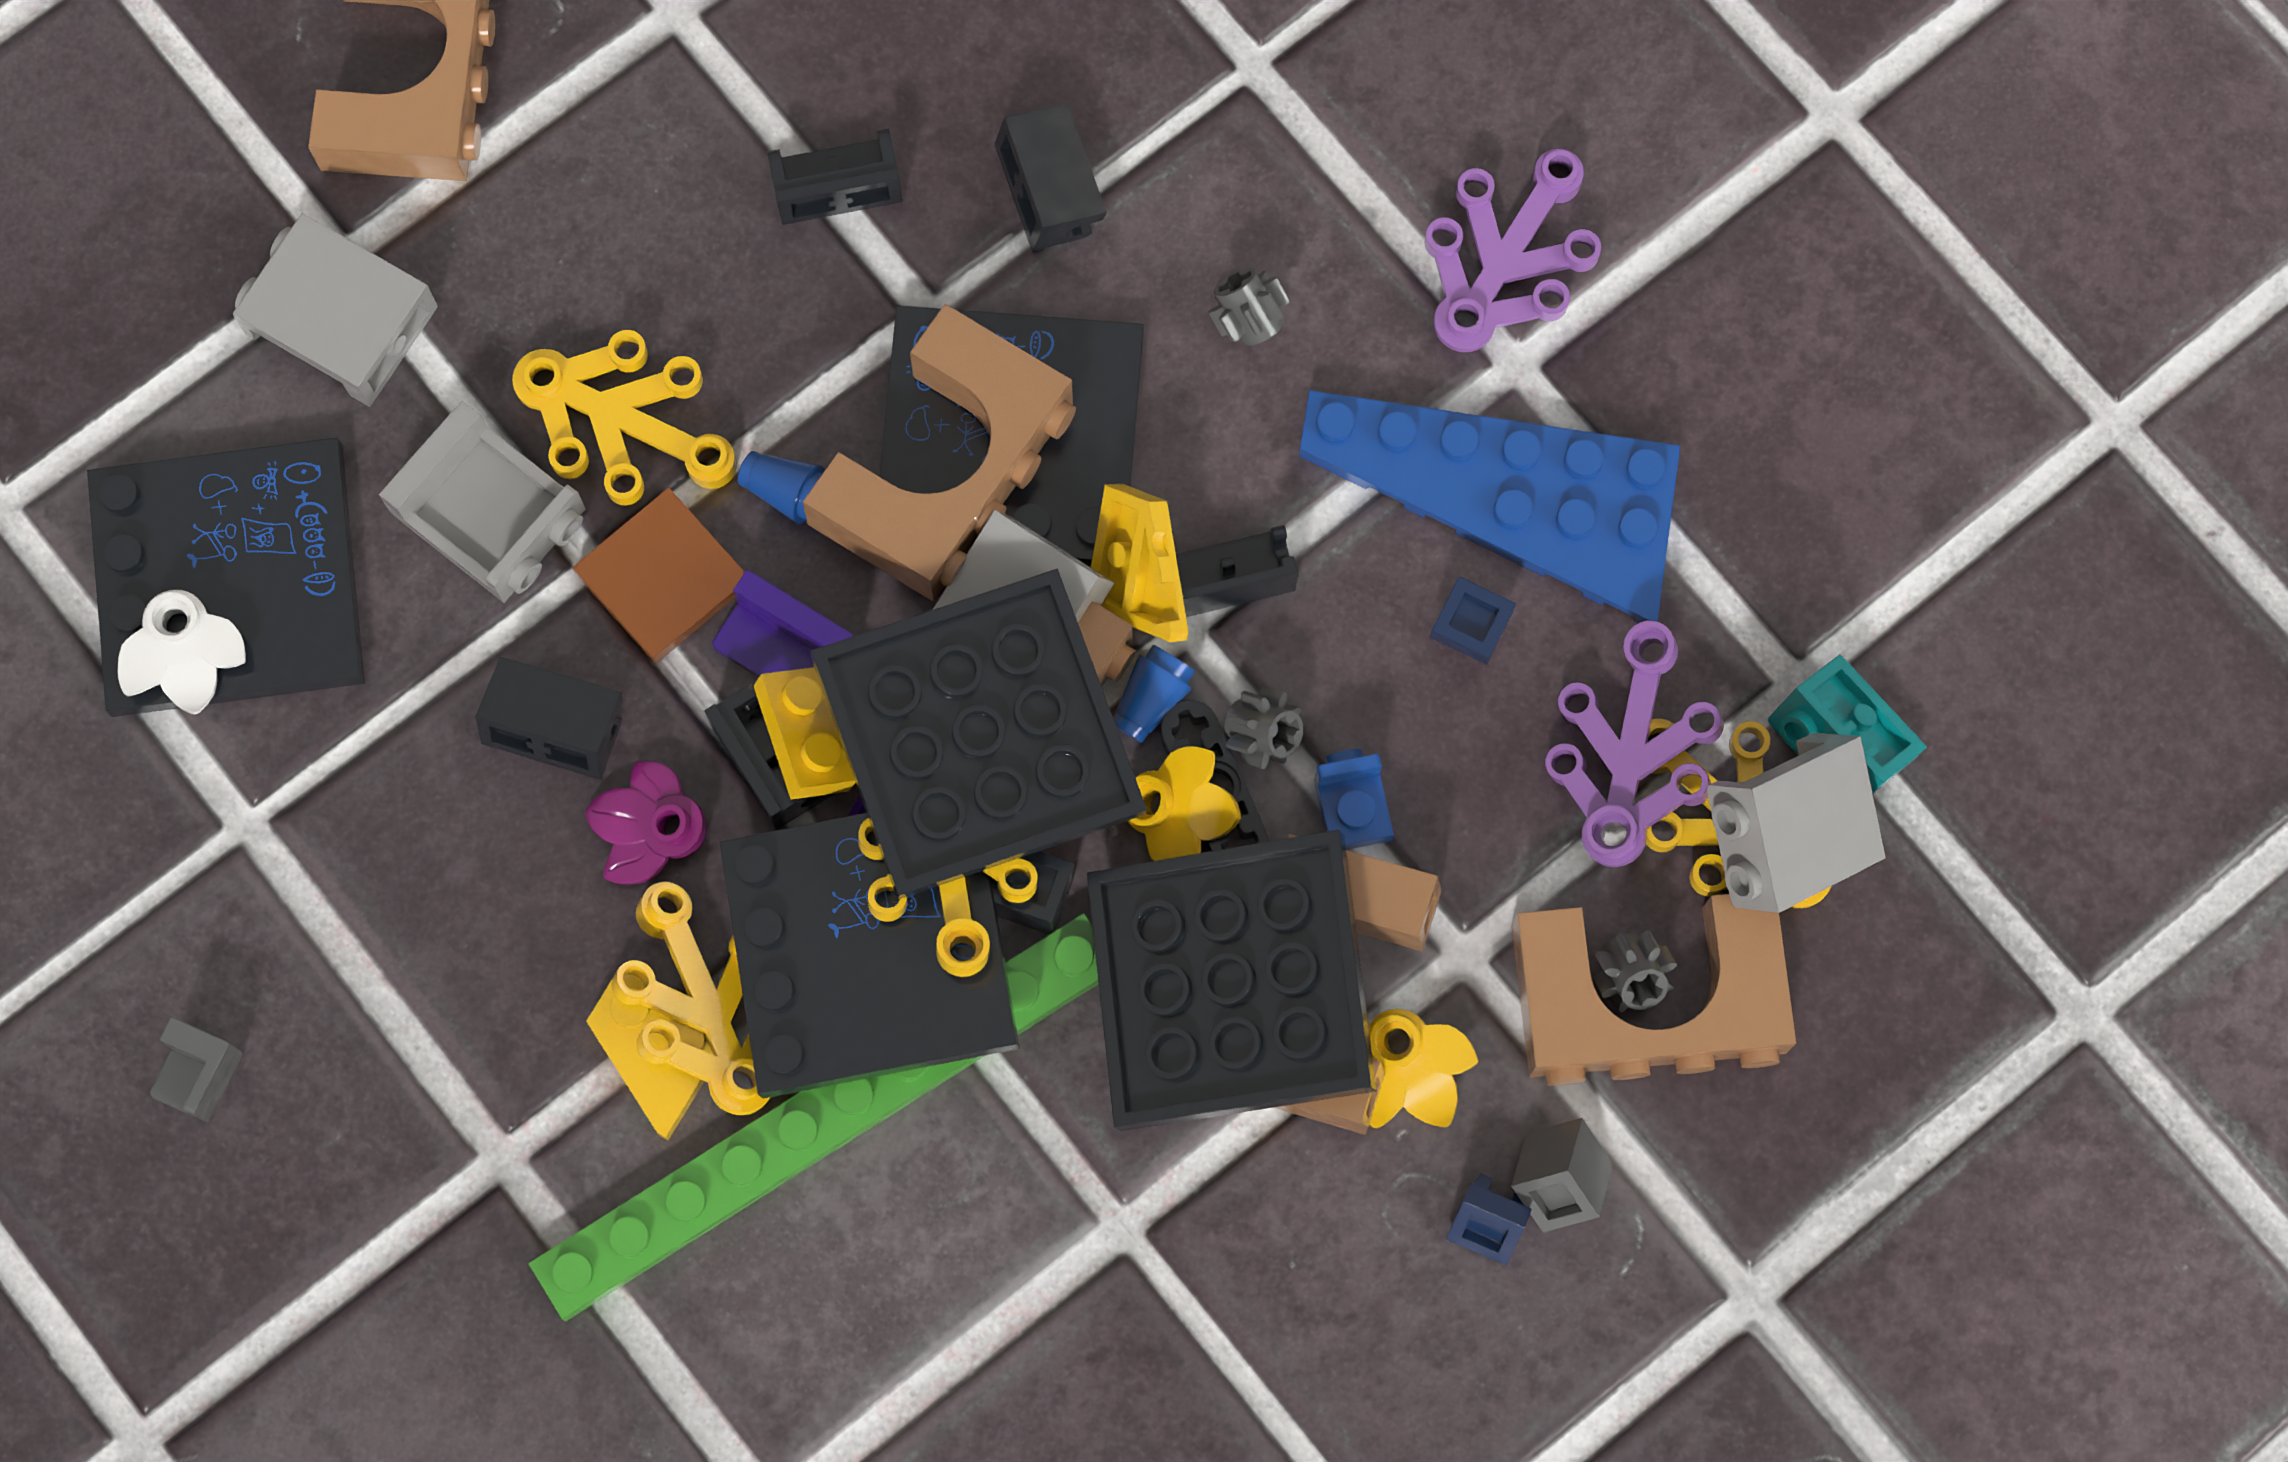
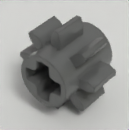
[1208,267,1290,346]
[1224,686,1303,769]
[1592,930,1677,1013]

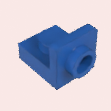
[1314,749,1394,850]

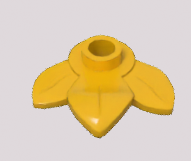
[1128,746,1241,861]
[1369,1009,1479,1129]

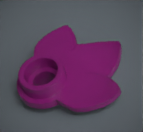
[585,761,706,885]

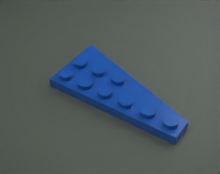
[1299,390,1680,623]

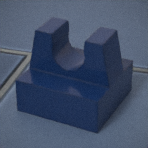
[1430,576,1517,665]
[1446,1173,1532,1266]

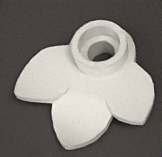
[118,590,246,714]

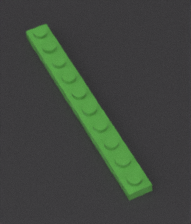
[528,913,1099,1322]

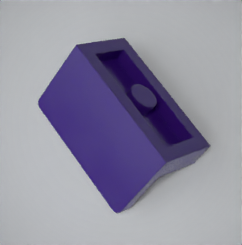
[712,569,854,678]

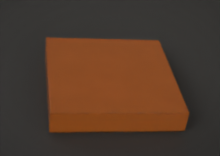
[572,488,745,664]

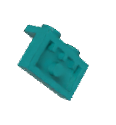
[1768,654,1927,794]

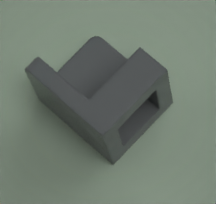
[150,1017,244,1124]
[1511,1118,1612,1233]

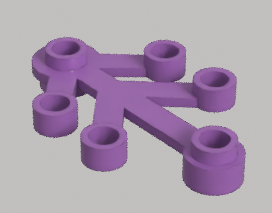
[1424,149,1601,352]
[1545,621,1724,867]

